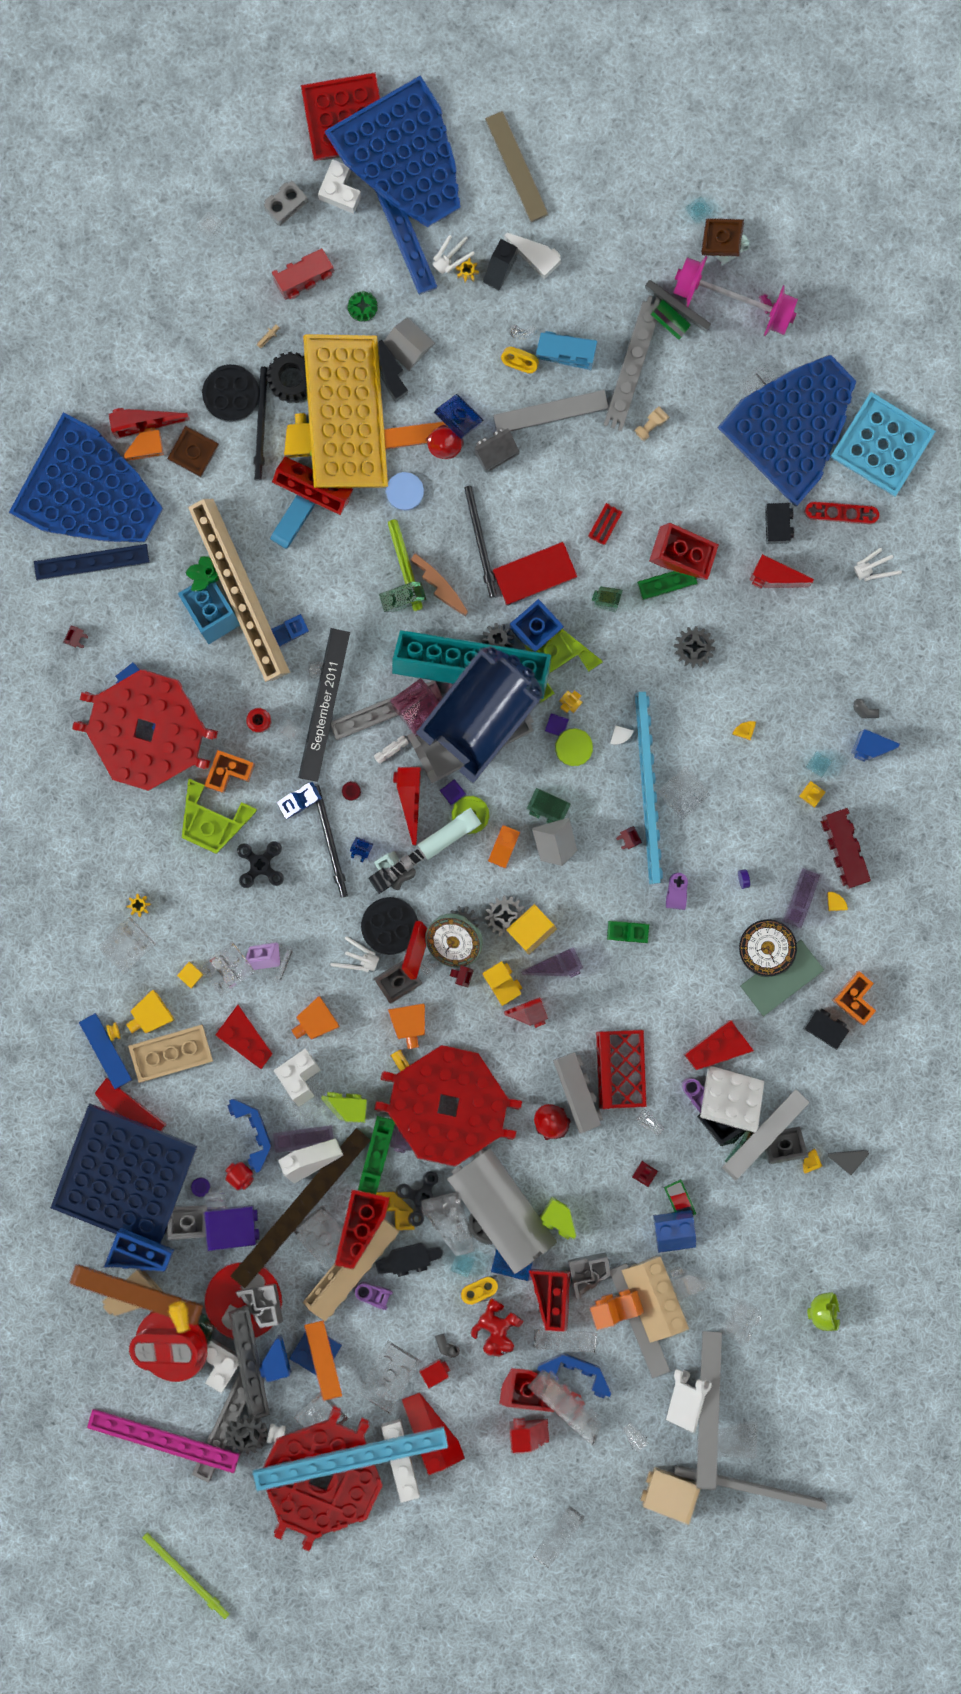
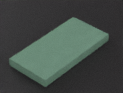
[740,940,824,1017]

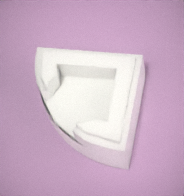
[610,725,634,745]

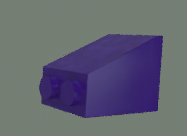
[204,1205,260,1251]

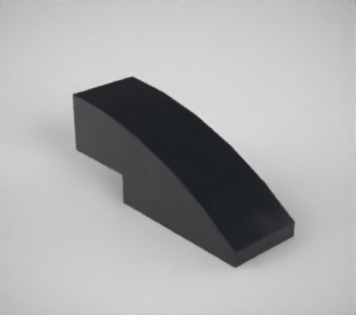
[378,339,408,403]

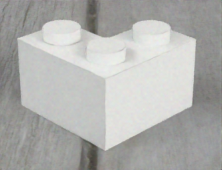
[318,159,361,214]
[273,1049,321,1107]
[205,1337,239,1393]

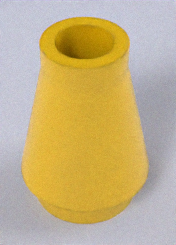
[168,1301,189,1332]

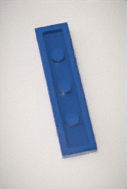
[79,1013,132,1090]

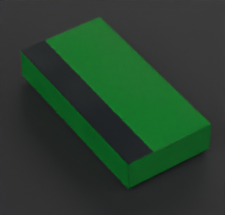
[650,300,691,340]

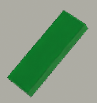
[637,571,698,600]

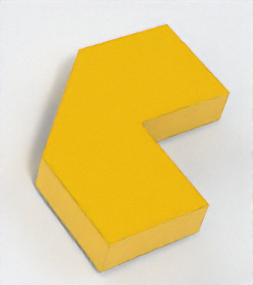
[376,1191,415,1230]

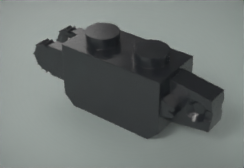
[376,1242,443,1277]

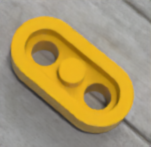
[501,347,539,374]
[461,1276,498,1305]

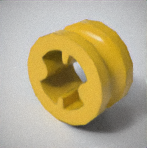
[106,1022,121,1041]

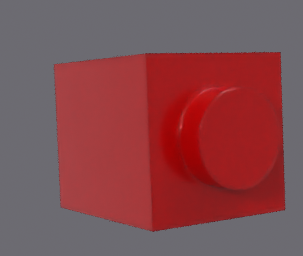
[419,1358,451,1388]

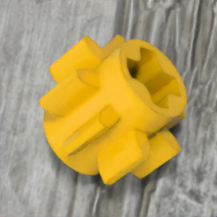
[456,258,479,283]
[559,690,583,713]
[126,893,151,918]

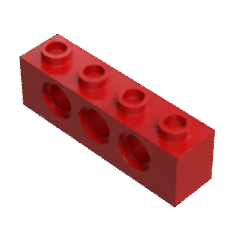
[272,456,353,515]

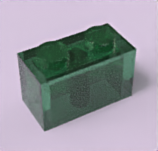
[379,582,427,612]
[526,788,571,823]

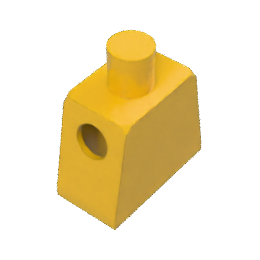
[284,413,312,458]
[126,990,175,1034]

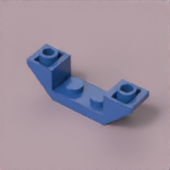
[227,1099,272,1173]
[537,1353,611,1398]

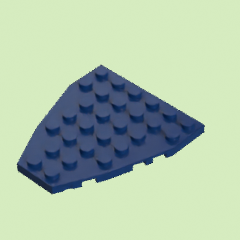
[325,75,460,228]
[717,355,856,506]
[9,412,163,543]

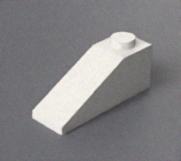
[504,233,561,280]
[278,1139,343,1184]

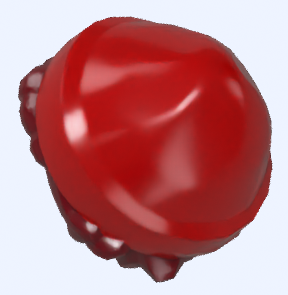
[426,425,464,459]
[534,1104,571,1140]

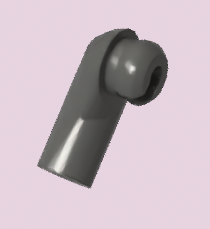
[853,699,879,718]
[391,868,416,890]
[435,1333,460,1358]

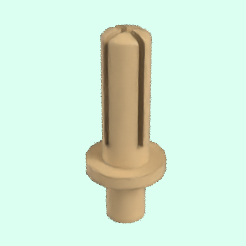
[257,324,280,348]

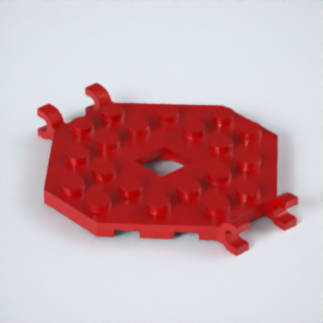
[72,669,218,791]
[374,1045,522,1167]
[263,1405,383,1551]

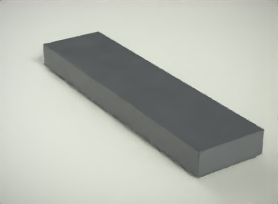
[645,280,711,333]

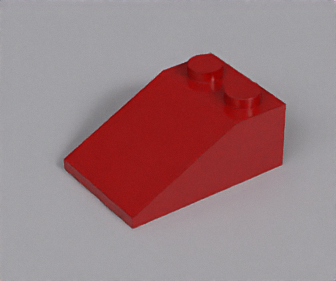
[649,523,719,580]
[749,554,814,589]

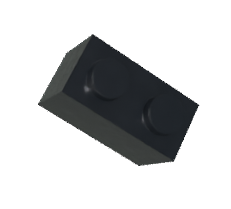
[765,503,794,544]
[803,1008,849,1050]

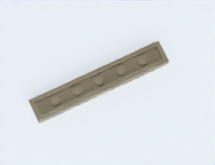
[485,111,548,223]

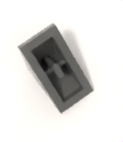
[828,1150,869,1175]

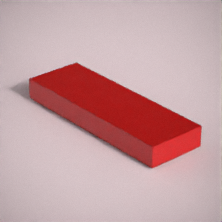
[401,921,428,980]

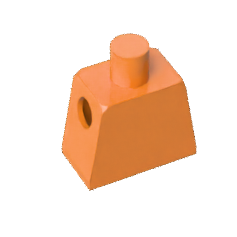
[291,996,340,1039]
[388,1003,425,1049]

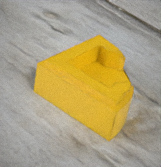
[732,721,756,740]
[827,892,848,911]
[803,1148,823,1174]

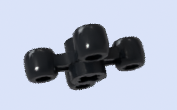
[237,841,284,888]
[395,1171,451,1227]

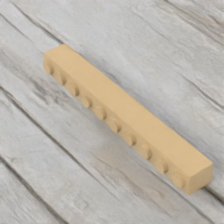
[188,499,290,682]

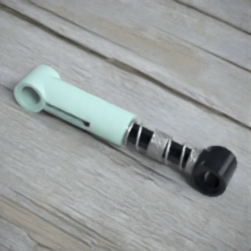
[368,808,482,894]

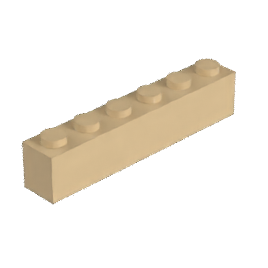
[303,1219,399,1322]

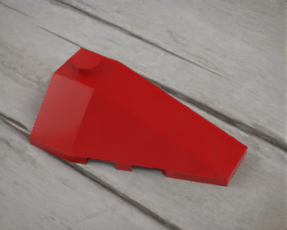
[109,408,190,439]
[334,1190,390,1270]
[499,1368,581,1415]
[402,1392,465,1475]

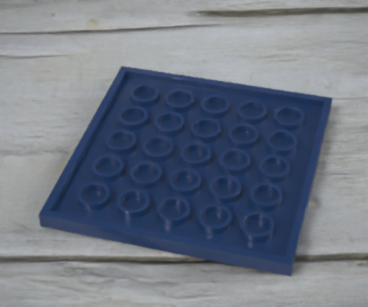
[50,1103,198,1244]

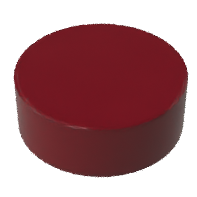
[342,782,361,801]

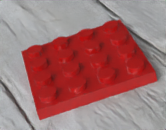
[301,72,380,161]

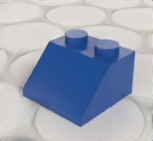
[510,599,564,652]
[851,729,900,762]
[653,1210,696,1253]
[260,1334,292,1382]

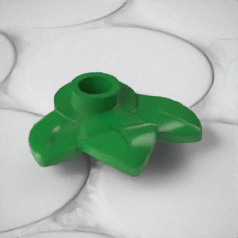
[186,556,220,592]

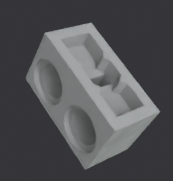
[264,181,308,226]

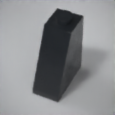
[483,239,518,291]

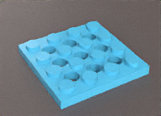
[830,392,936,497]

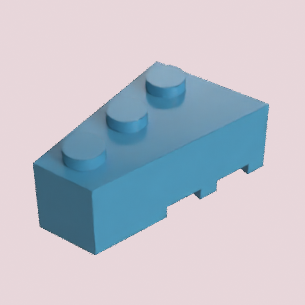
[536,331,597,370]

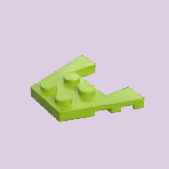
[525,629,603,703]
[181,778,257,854]

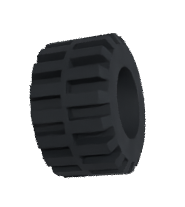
[267,352,307,403]

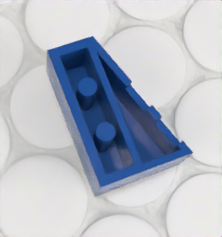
[103,1228,175,1271]

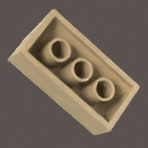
[621,1256,689,1343]

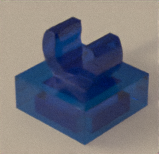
[350,837,374,862]

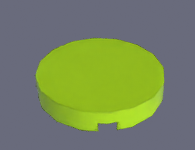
[555,728,593,766]
[452,796,490,834]

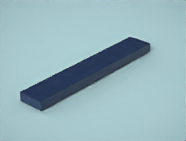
[33,544,150,581]

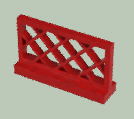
[596,1030,647,1109]

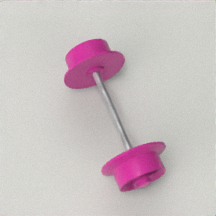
[673,256,798,336]

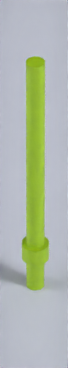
[142,1532,230,1620]

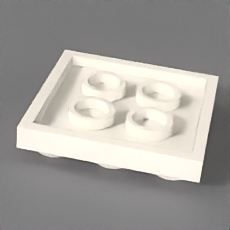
[700,1066,764,1133]

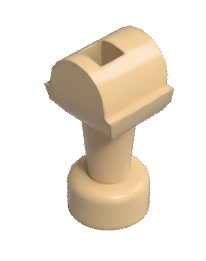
[634,406,670,441]

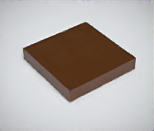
[701,218,744,257]
[167,426,219,478]

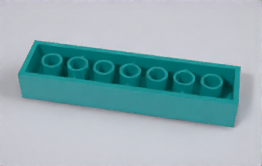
[392,630,551,699]

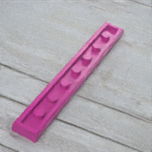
[87,1409,240,1473]

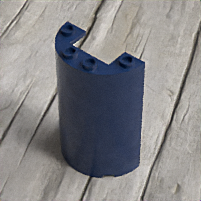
[416,646,543,784]

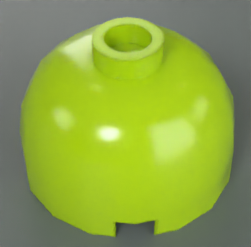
[807,1292,840,1331]

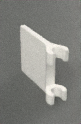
[666,1369,712,1433]

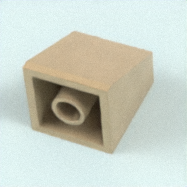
[102,1269,163,1316]
[640,1467,700,1525]

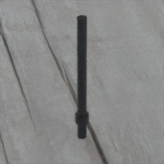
[253,366,268,481]
[464,486,497,598]
[315,785,348,898]

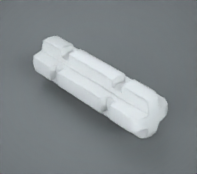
[374,736,409,764]

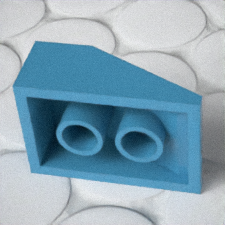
[178,582,240,645]

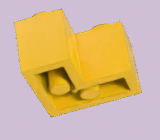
[482,961,523,1006]

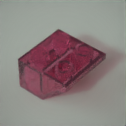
[390,678,439,736]

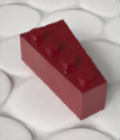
[820,807,871,889]

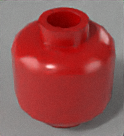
[246,708,272,733]
[225,1162,254,1190]

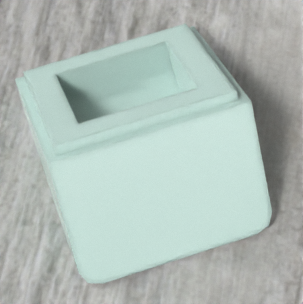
[374,851,400,870]

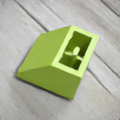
[321,1092,367,1123]
[540,1197,576,1240]

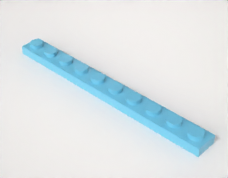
[635,692,663,884]
[253,1427,448,1491]

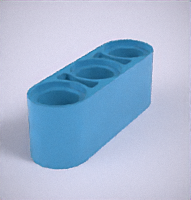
[270,495,316,549]

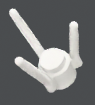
[432,235,475,275]
[854,548,902,582]
[330,936,379,972]

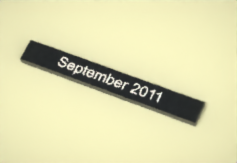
[298,628,350,782]

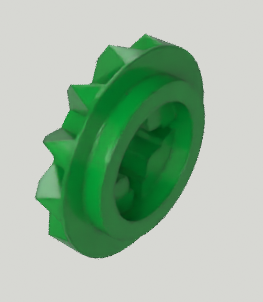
[347,291,378,322]

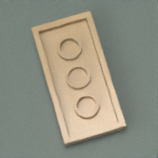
[128,1024,213,1083]

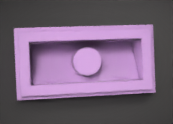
[244,943,280,970]

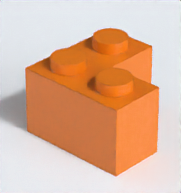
[204,750,255,794]
[832,971,876,1025]
[590,1289,644,1330]

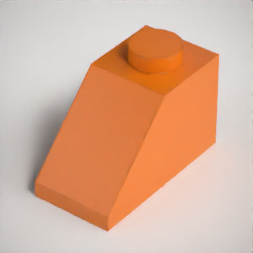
[124,428,164,461]
[488,825,520,869]

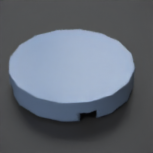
[386,472,424,511]

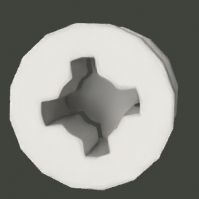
[267,1423,286,1443]

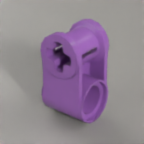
[666,873,688,910]
[682,1078,704,1113]
[355,1282,393,1310]

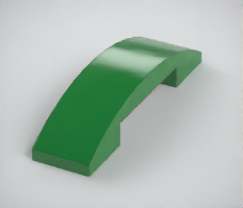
[358,1115,395,1194]

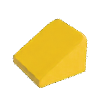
[177,961,204,988]

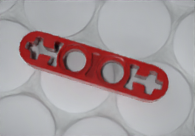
[805,502,880,525]

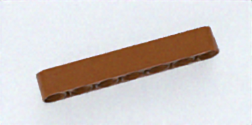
[69,1264,203,1325]

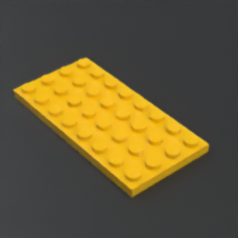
[303,334,388,488]

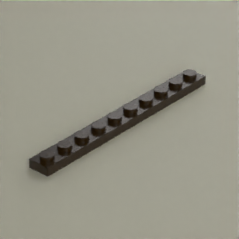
[230,1128,371,1289]

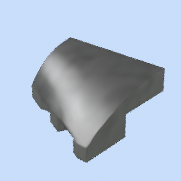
[568,1252,611,1299]
[237,1284,283,1327]

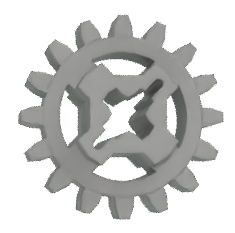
[485,896,525,937]

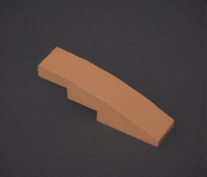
[411,554,468,617]

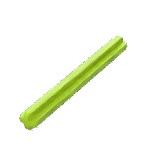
[388,519,423,611]

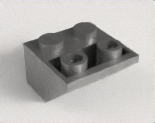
[475,428,519,473]

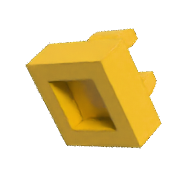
[799,781,826,808]

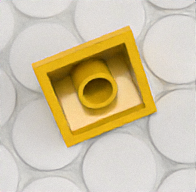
[506,904,557,955]

